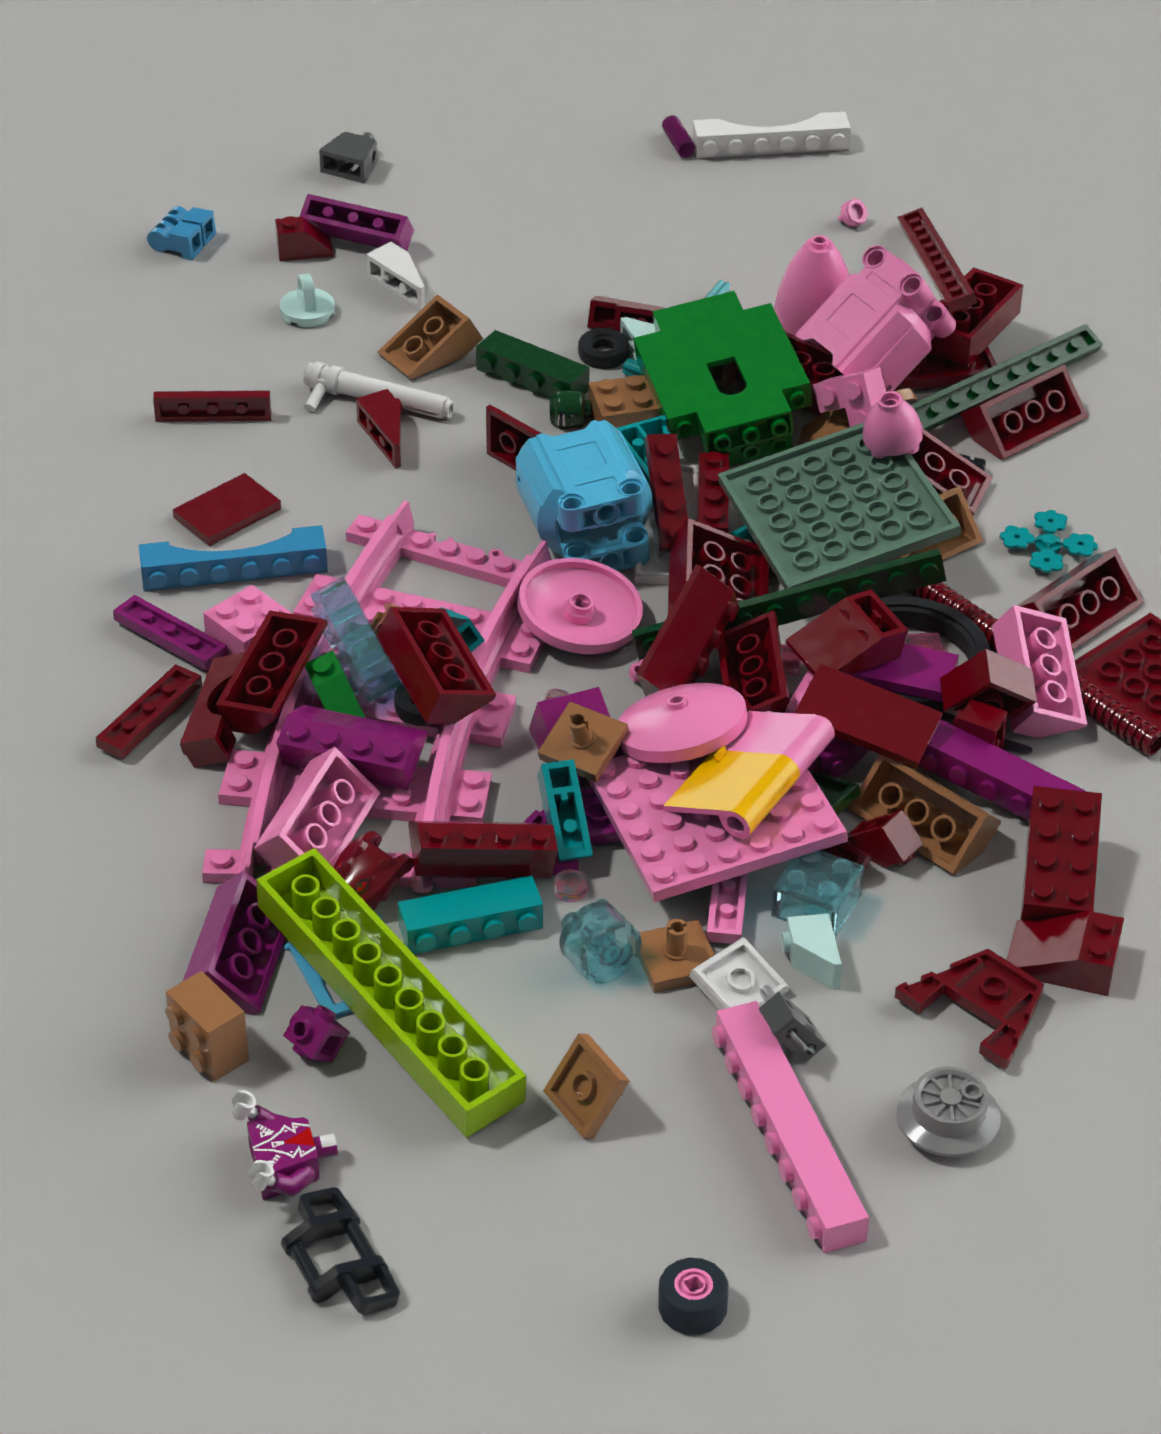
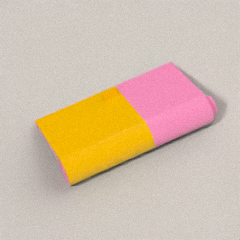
[663,711,835,839]

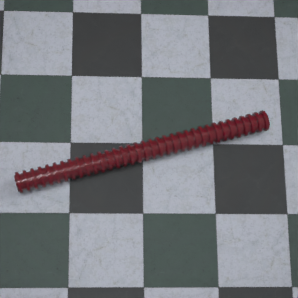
[909,582,1161,756]

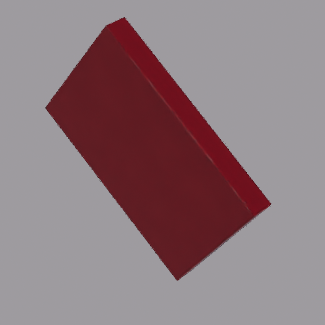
[172,473,282,546]

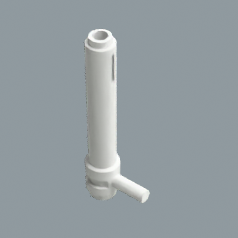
[304,361,454,419]

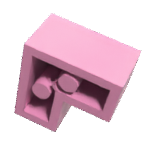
[813,367,886,427]

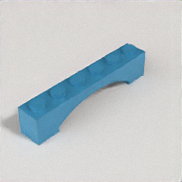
[138,525,328,591]

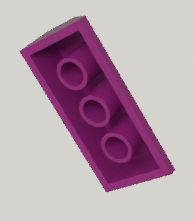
[276,705,428,790]
[182,870,285,1015]

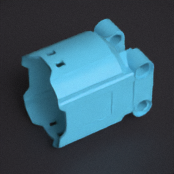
[515,420,652,571]

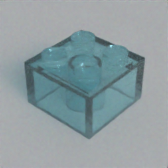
[771,850,865,938]

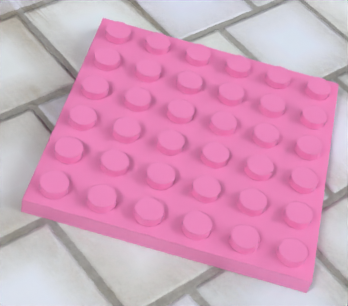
[588,710,848,902]

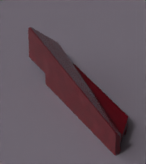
[587,296,664,332]

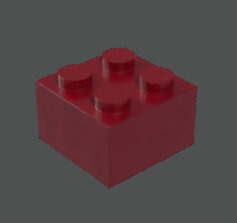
[940,649,1037,720]

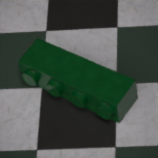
[476,330,590,398]

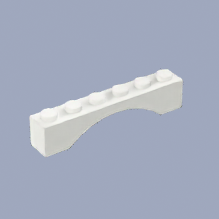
[692,112,851,159]

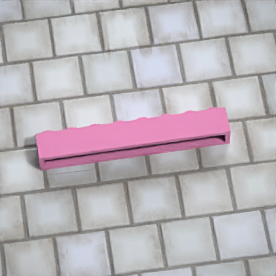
[712,1001,869,1253]

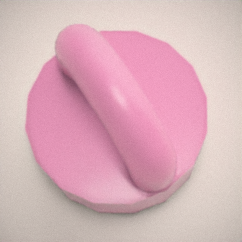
[838,199,868,227]

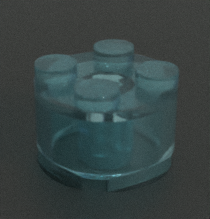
[559,899,642,984]

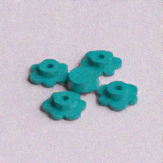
[999,510,1098,573]

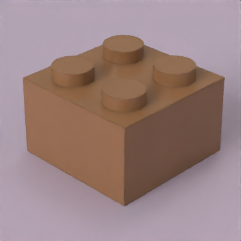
[589,375,659,428]
[165,971,249,1082]

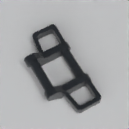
[281,1187,400,1314]

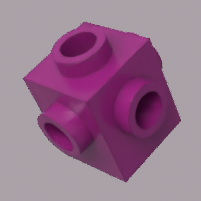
[283,1005,350,1063]

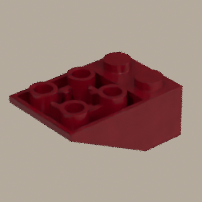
[785,589,908,675]

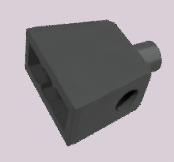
[319,132,378,184]

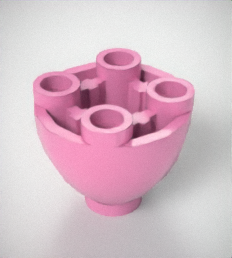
[863,391,923,458]

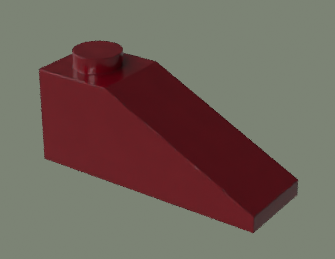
[356,389,403,469]

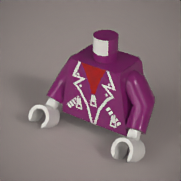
[232,1090,338,1200]

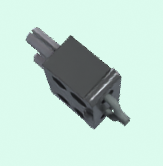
[759,985,827,1062]

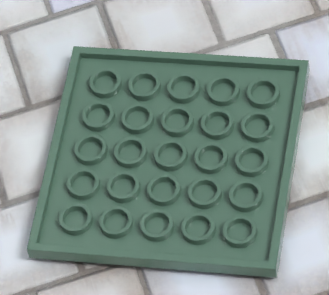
[718,423,961,589]

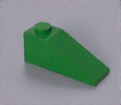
[305,650,366,718]

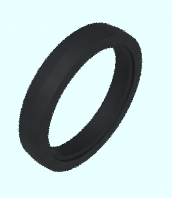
[881,596,990,720]

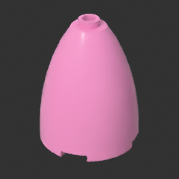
[774,235,850,335]

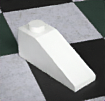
[366,242,425,310]

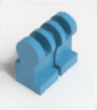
[147,206,216,261]

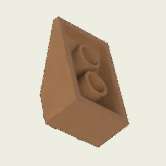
[378,294,483,380]

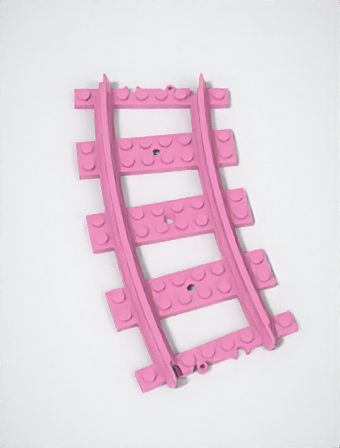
[202,501,552,893]

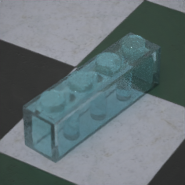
[310,576,401,703]

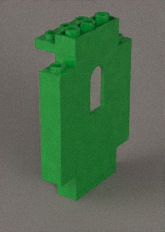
[633,291,812,466]

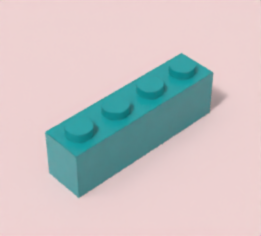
[398,875,543,954]

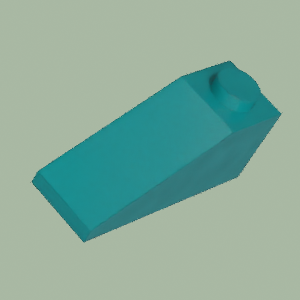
[537,759,593,862]

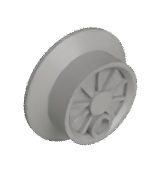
[897,1066,1001,1157]

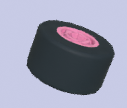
[658,1258,729,1335]

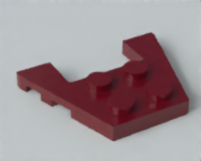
[895,949,1045,1070]

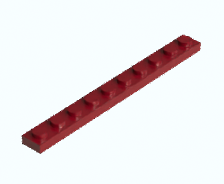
[897,208,977,313]

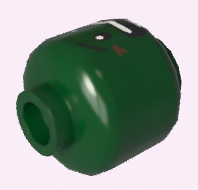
[549,390,591,428]

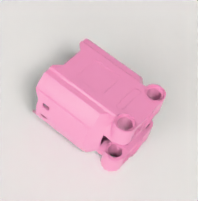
[794,245,956,392]

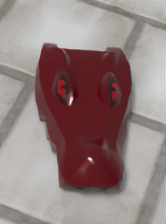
[333,831,414,910]

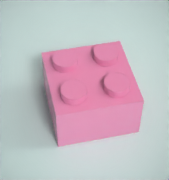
[203,585,293,655]

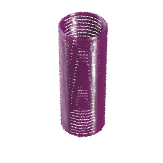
[662,115,696,158]

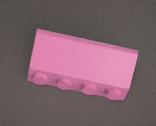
[992,605,1087,738]
[254,747,380,869]

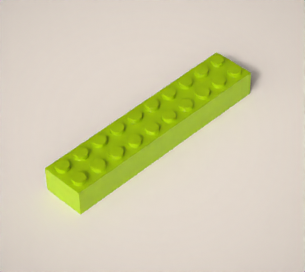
[256,848,526,1138]

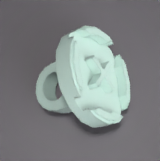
[279,273,335,328]

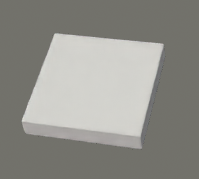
[689,937,789,1010]

